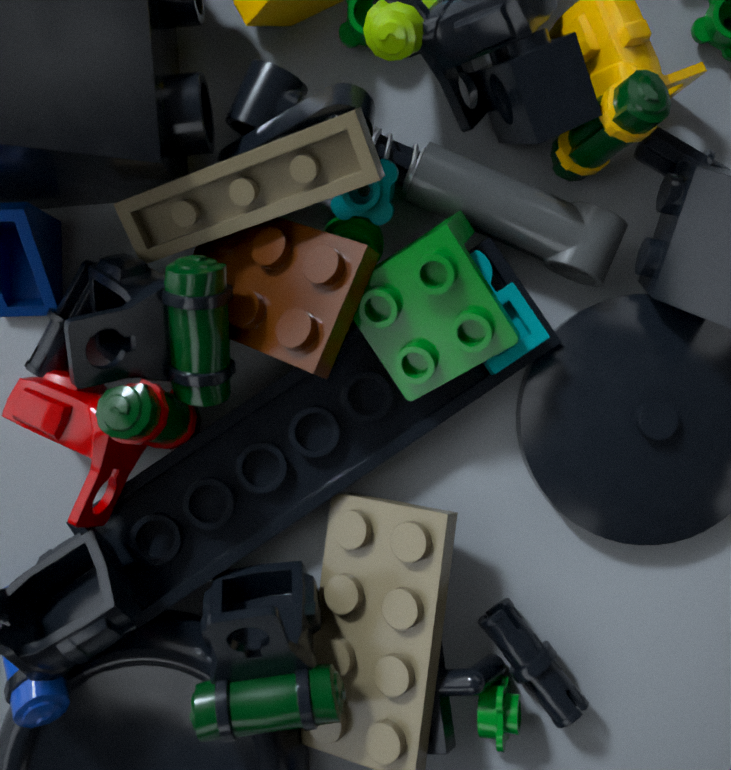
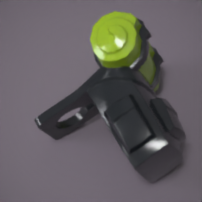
[363,0,558,133]

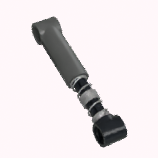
[225,59,628,287]

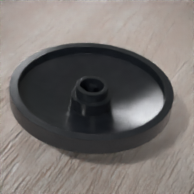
[516,294,731,546]

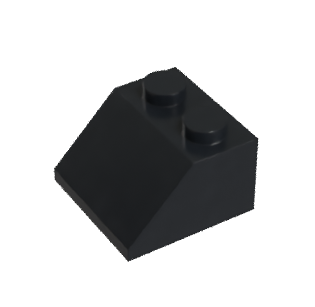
[635,159,731,329]

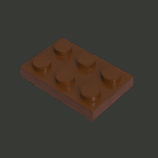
[193,217,380,380]

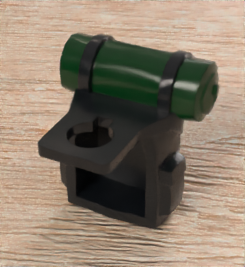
[64,253,236,407]
[189,561,346,743]

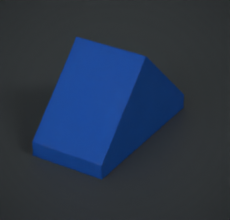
[0,202,63,317]

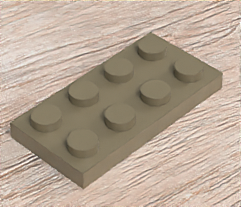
[301,491,458,770]

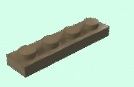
[113,107,385,264]

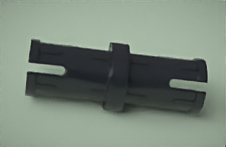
[478,598,589,728]

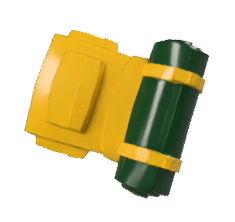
[548,0,707,182]

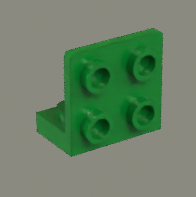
[353,210,520,401]

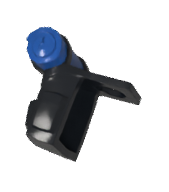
[0,529,136,728]

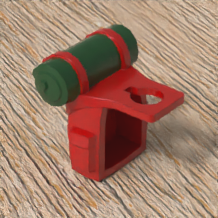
[1,370,202,528]

